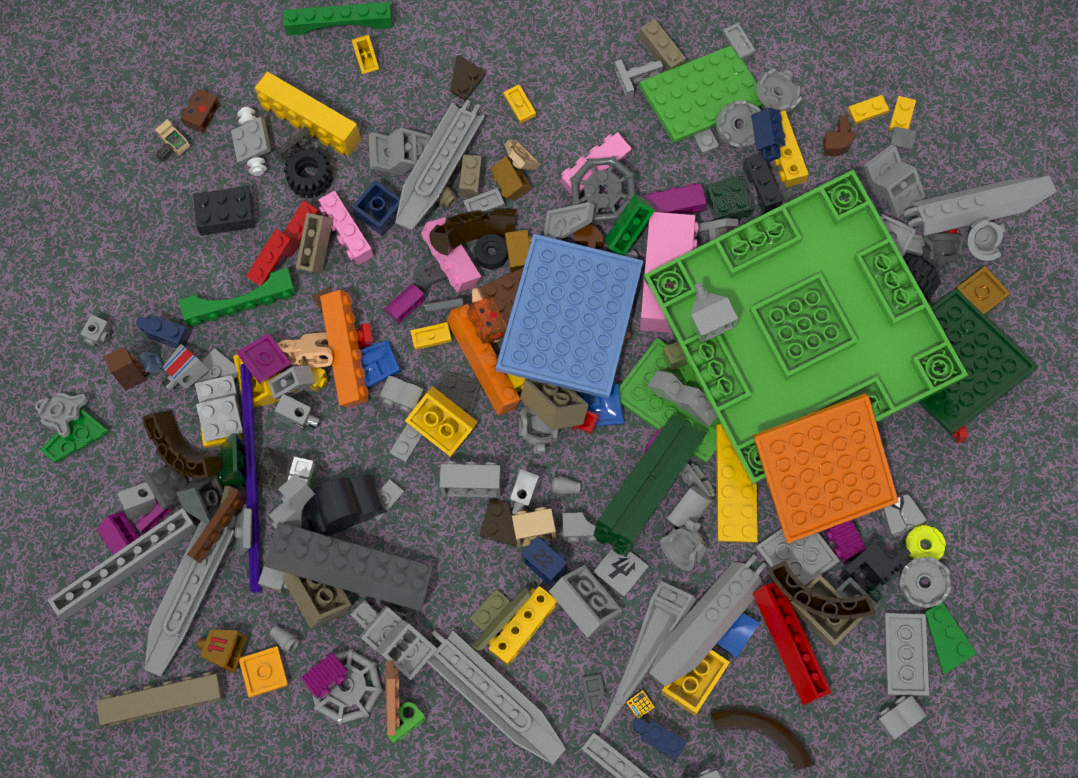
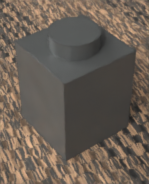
[887,127,916,149]

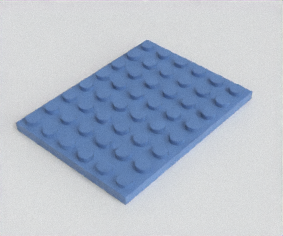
[495,234,643,399]

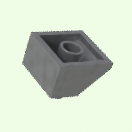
[176,475,224,524]

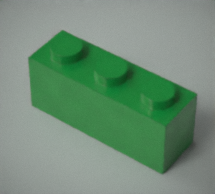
[604,194,655,256]

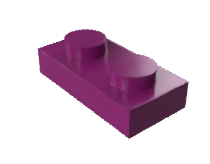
[136,503,174,534]

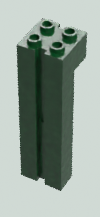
[593,415,705,557]

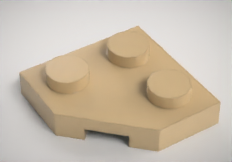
[505,139,541,170]

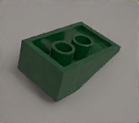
[218,433,246,487]

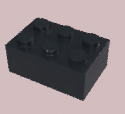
[193,186,256,236]

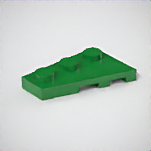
[924,602,977,675]

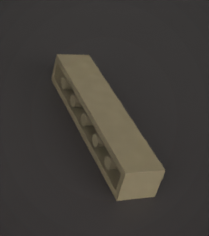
[96,672,224,727]

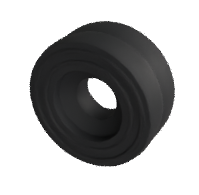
[474,234,508,270]

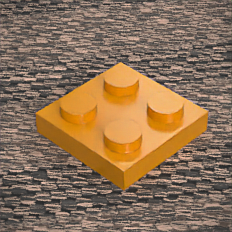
[239,646,289,698]

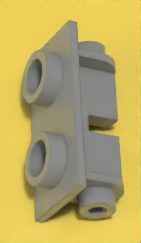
[681,463,716,499]

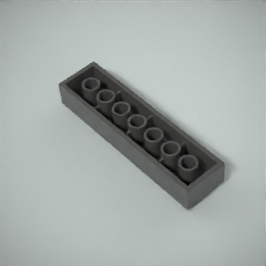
[265,522,433,611]

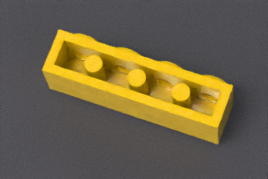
[773,111,809,187]
[489,586,558,666]

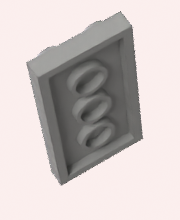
[884,613,929,697]

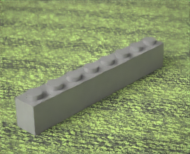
[48,508,197,620]

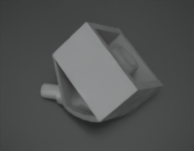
[691,283,738,343]

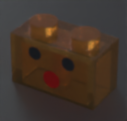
[467,297,507,344]

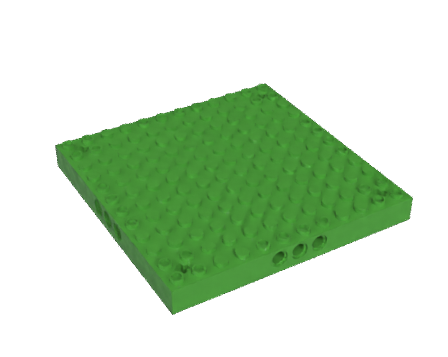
[644,169,968,486]

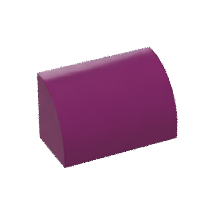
[383,284,426,325]
[97,512,139,555]

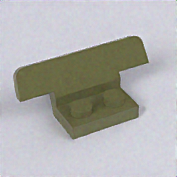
[469,588,532,651]

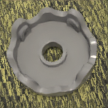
[756,68,802,113]
[716,101,761,147]
[899,557,951,608]

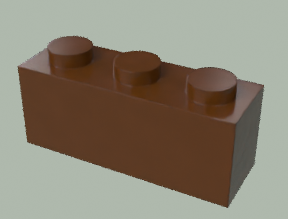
[103,346,147,390]

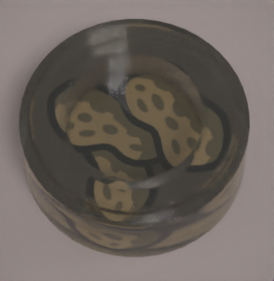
[156,144,173,162]

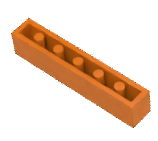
[320,290,368,407]
[446,304,521,416]

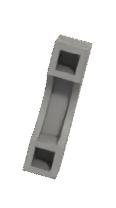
[562,512,643,543]

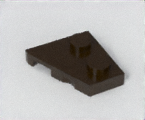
[450,55,486,101]
[479,499,517,546]

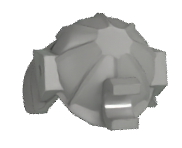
[968,218,1006,261]
[519,407,558,454]
[660,520,707,571]

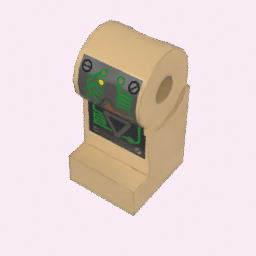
[155,119,191,156]

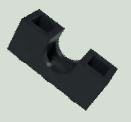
[743,153,783,215]

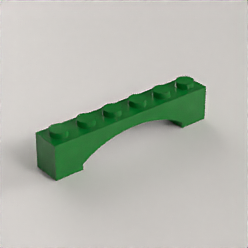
[283,2,393,36]
[179,268,296,327]

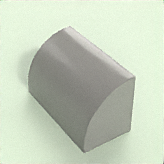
[667,486,713,528]

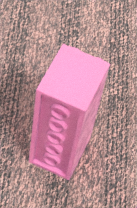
[640,212,698,333]

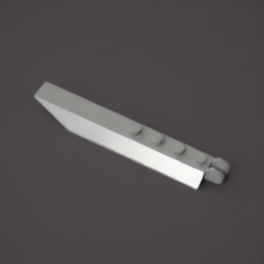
[395,100,485,230]
[904,176,1057,236]
[144,515,236,677]
[649,555,767,687]
[427,630,566,765]

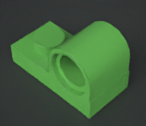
[388,702,426,745]

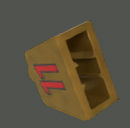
[197,630,248,673]

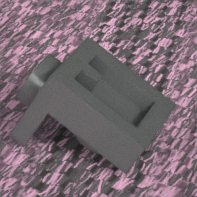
[414,262,447,292]

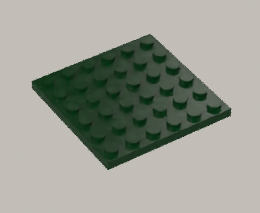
[918,288,1038,436]

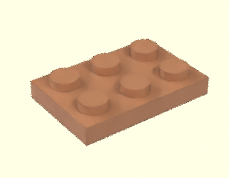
[385,660,400,736]

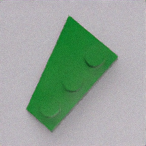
[40,408,109,464]

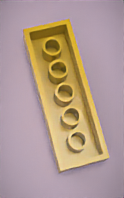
[255,71,361,156]

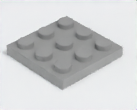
[755,529,840,586]

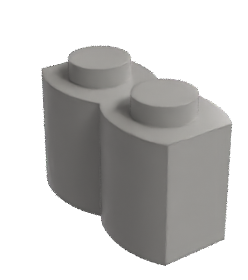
[379,376,425,414]
[877,695,927,741]

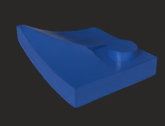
[360,340,402,389]
[580,384,626,427]
[716,613,760,658]

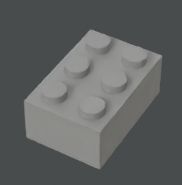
[440,461,502,498]
[549,565,623,638]

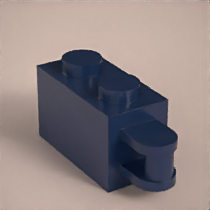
[751,108,785,163]
[136,315,191,349]
[633,718,687,762]

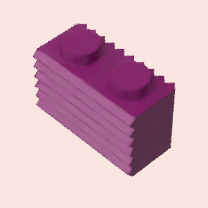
[824,520,866,563]
[301,652,350,699]

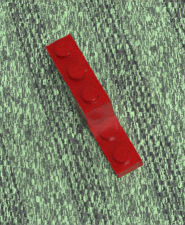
[246,200,320,286]

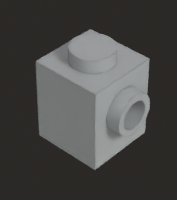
[80,315,112,347]

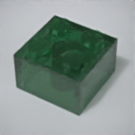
[705,176,753,221]

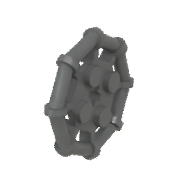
[569,156,635,223]

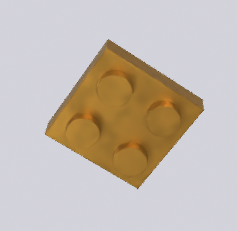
[957,266,1011,315]

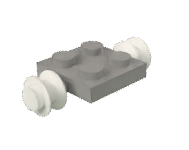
[231,107,271,176]

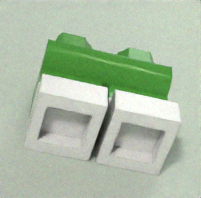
[287,457,316,489]

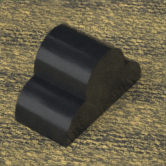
[303,475,387,536]

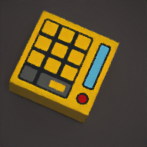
[626,690,655,719]

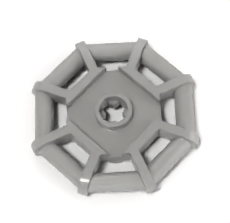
[312,649,384,725]

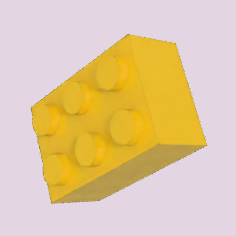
[661,650,730,716]

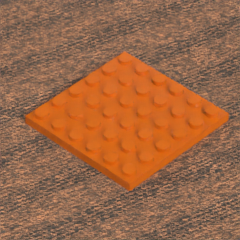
[753,393,898,544]

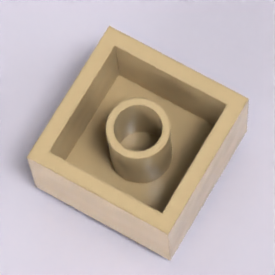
[512,507,556,547]

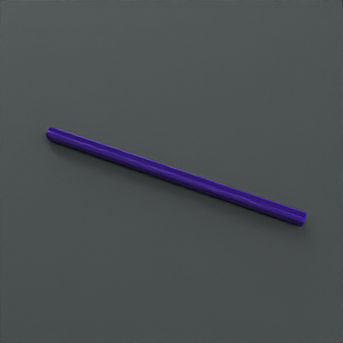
[240,364,262,593]

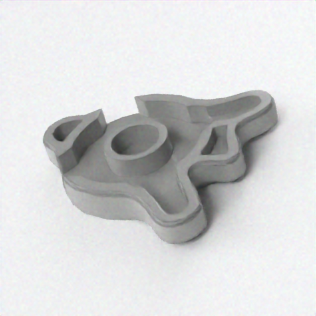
[35,393,88,438]

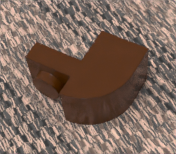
[823,116,855,156]
[573,224,603,250]

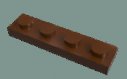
[187,489,245,563]

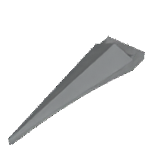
[600,581,696,734]

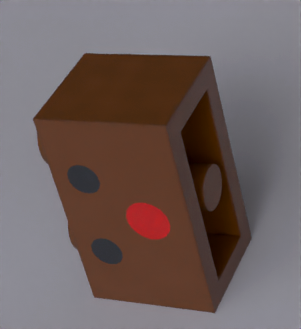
[181,89,220,134]

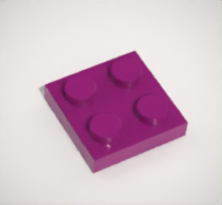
[237,333,291,384]

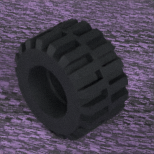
[284,147,333,198]
[903,256,941,302]

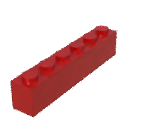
[752,582,832,706]

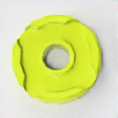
[905,525,946,560]

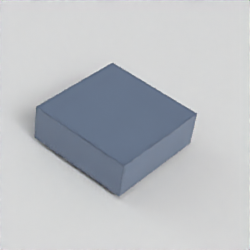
[139,352,164,373]

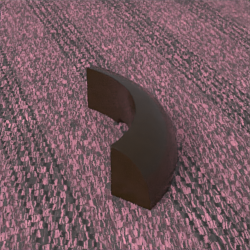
[429,209,517,256]
[142,411,222,479]
[767,561,876,619]
[709,708,815,772]

